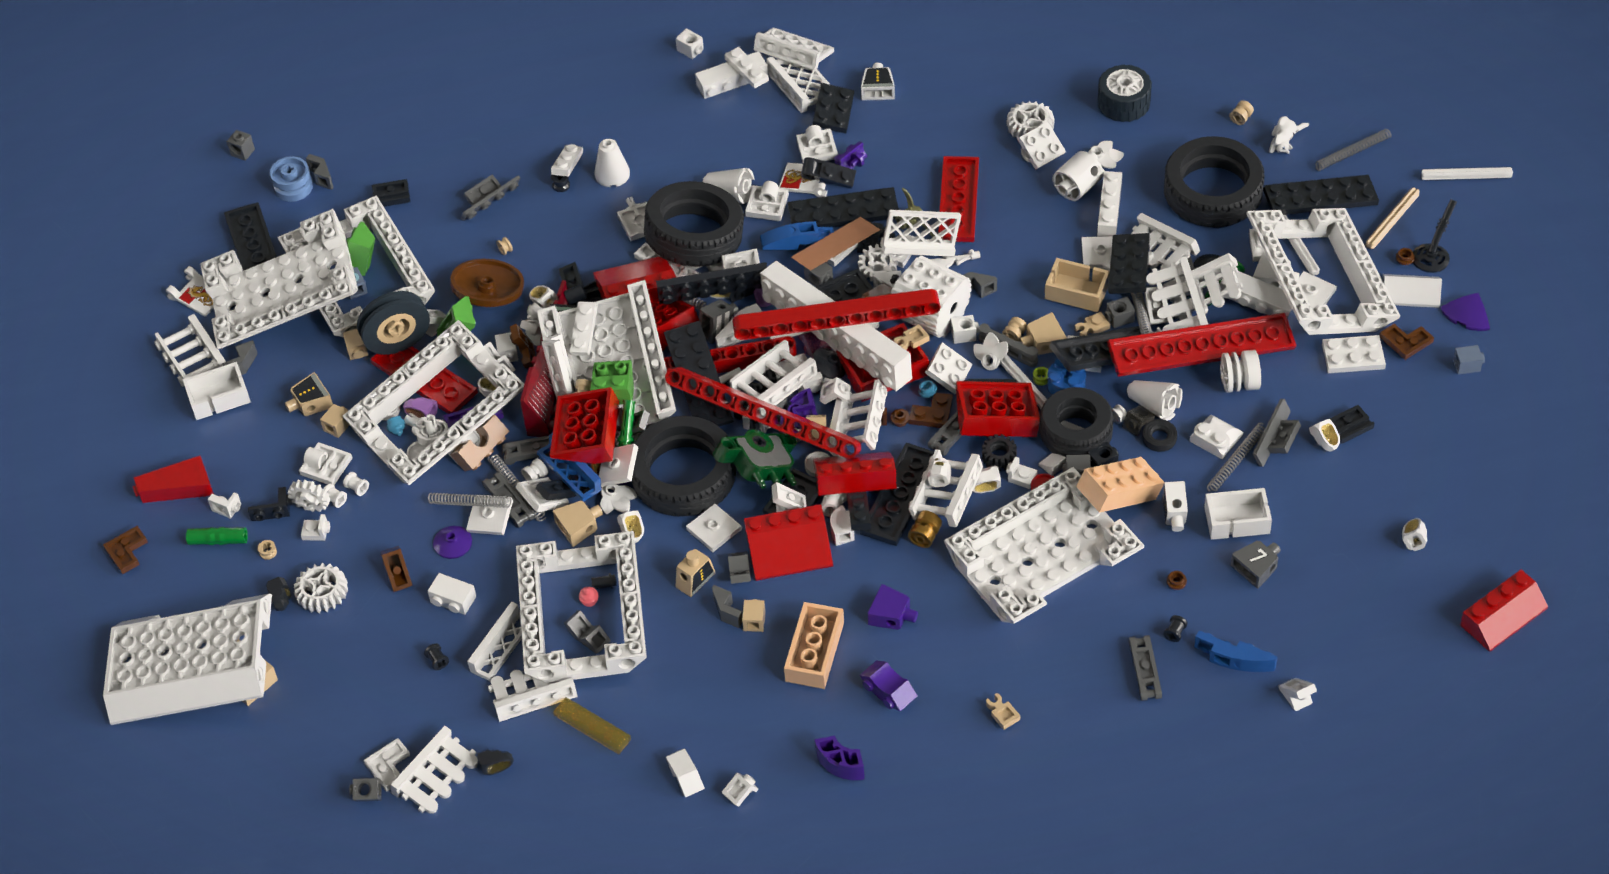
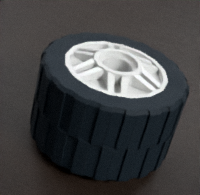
[1098,64,1152,122]

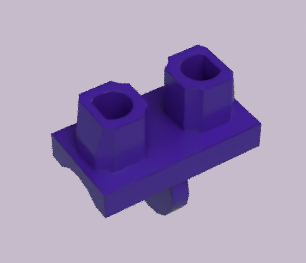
[834,141,868,169]

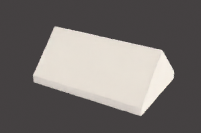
[1382,274,1442,308]

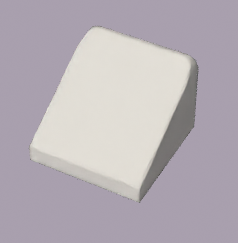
[1039,453,1066,476]

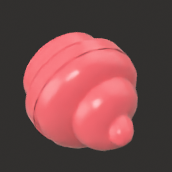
[579,587,599,607]

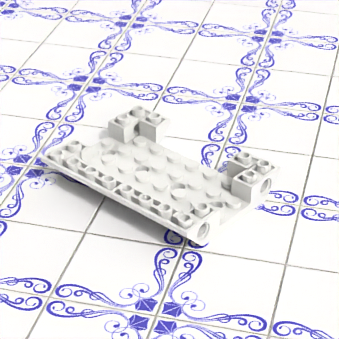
[200,209,358,349]
[944,467,1144,624]
[103,593,272,725]

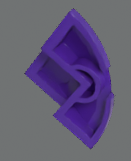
[1441,293,1490,331]
[780,388,818,433]

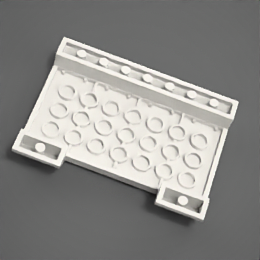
[537,280,676,437]

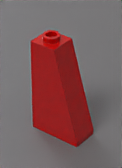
[133,455,214,503]

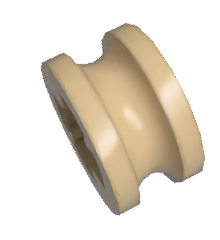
[496,237,513,255]
[258,540,277,560]

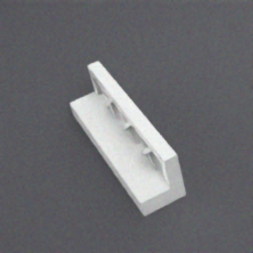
[542,334,576,400]
[468,602,522,682]

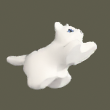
[1269,116,1309,154]

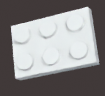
[1322,335,1386,373]

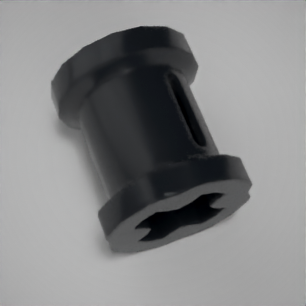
[1163,615,1188,642]
[424,643,449,670]

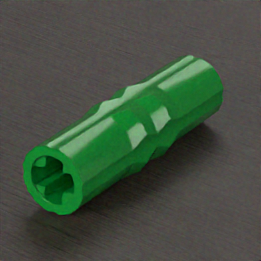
[186,527,248,545]

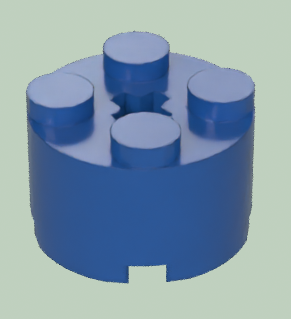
[1047,358,1086,395]

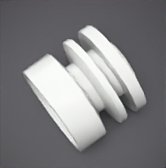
[1220,350,1261,393]

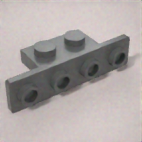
[461,174,521,221]
[1253,399,1301,467]

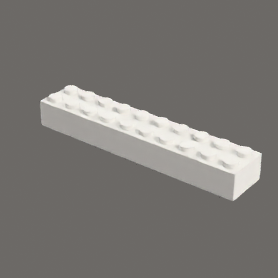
[760,261,912,391]

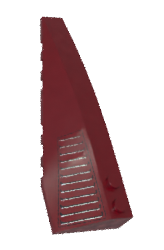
[520,280,569,437]

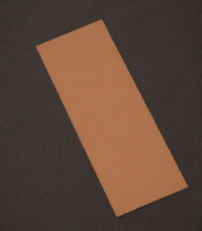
[791,217,880,271]

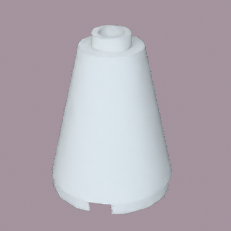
[594,139,630,187]
[703,168,754,204]
[1127,380,1182,421]

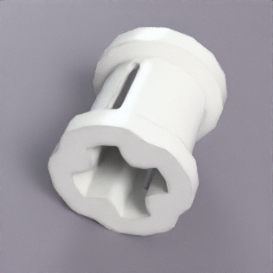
[343,472,369,496]
[324,484,347,508]

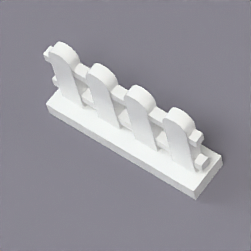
[1131,213,1200,270]
[1163,253,1243,320]
[1146,256,1208,331]
[488,670,578,722]
[391,726,478,814]

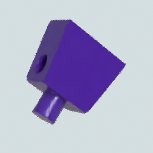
[868,584,918,630]

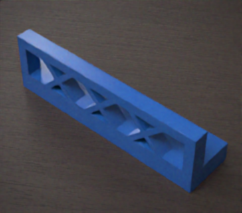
[537,433,602,502]

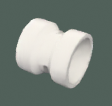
[521,458,548,481]

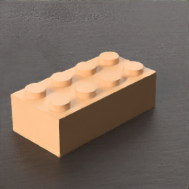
[1076,457,1165,513]
[784,602,844,689]

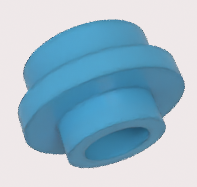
[918,380,937,398]

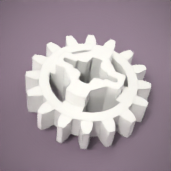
[858,244,898,281]
[288,480,330,512]

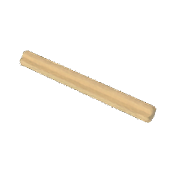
[1365,187,1420,249]

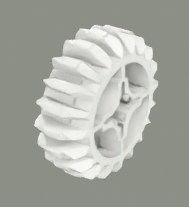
[1007,100,1054,139]
[294,563,348,614]

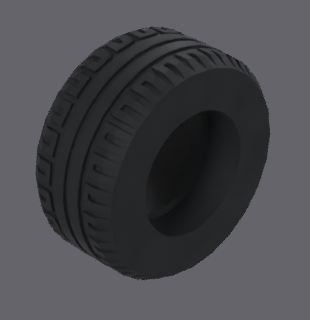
[1040,387,1114,458]

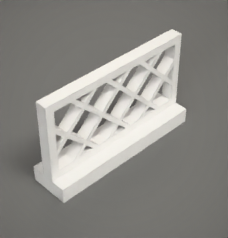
[754,28,834,70]
[766,57,830,113]
[880,210,961,256]

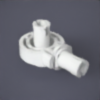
[404,413,448,447]

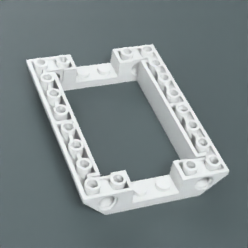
[278,195,435,337]
[1246,208,1400,335]
[343,320,524,485]
[516,531,647,683]

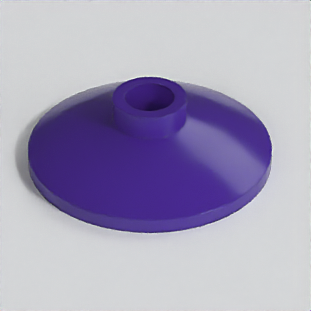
[433,526,472,559]

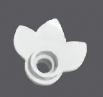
[1088,141,1124,169]
[974,332,1008,370]
[600,484,637,514]

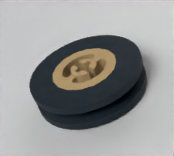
[357,291,430,355]

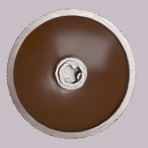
[450,259,524,307]

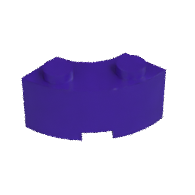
[859,660,917,711]
[814,735,865,780]

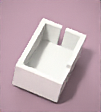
[182,362,251,420]
[1204,488,1272,540]

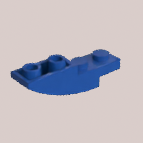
[760,222,834,250]
[1194,630,1277,672]

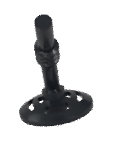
[1413,199,1457,273]

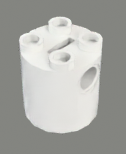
[1053,151,1104,201]

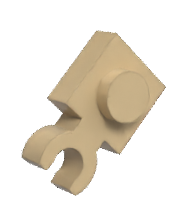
[1075,312,1110,336]
[894,325,930,350]
[986,693,1020,730]

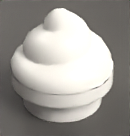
[527,302,543,320]

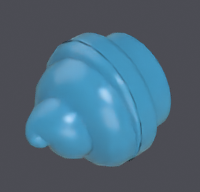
[386,416,405,436]

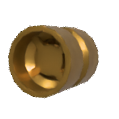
[908,511,942,548]

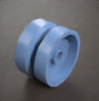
[270,156,313,202]

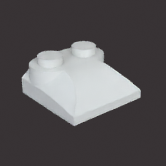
[1190,415,1244,459]

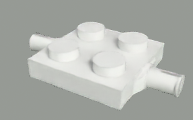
[617,197,647,241]

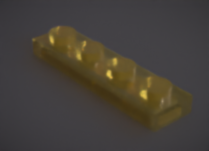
[553,697,631,754]

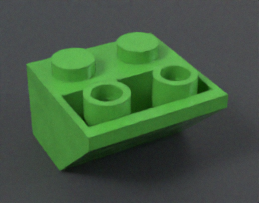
[347,221,375,276]
[436,296,476,336]
[590,360,634,405]

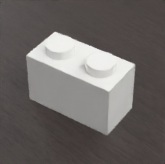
[428,573,476,615]

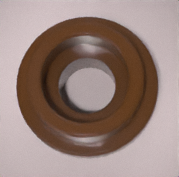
[1395,248,1414,265]
[891,409,910,427]
[1166,571,1187,590]

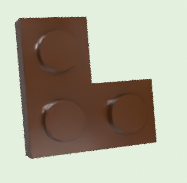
[510,324,536,369]
[1379,324,1434,360]
[909,392,953,428]
[103,526,148,574]

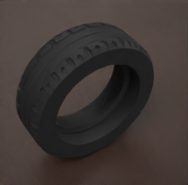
[1164,136,1265,228]
[644,181,744,267]
[632,416,736,517]

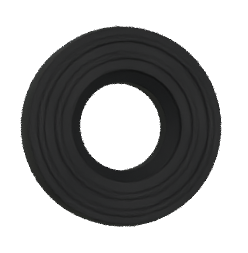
[1142,419,1177,452]

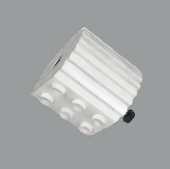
[890,255,972,338]

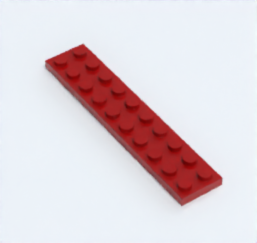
[1107,313,1296,377]

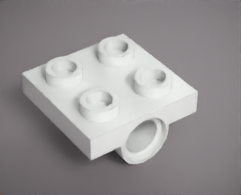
[1017,122,1066,170]
[796,125,838,162]
[745,181,789,221]
[925,343,972,394]
[299,442,352,485]

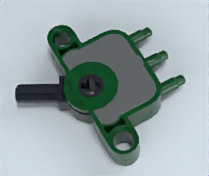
[713,418,797,489]

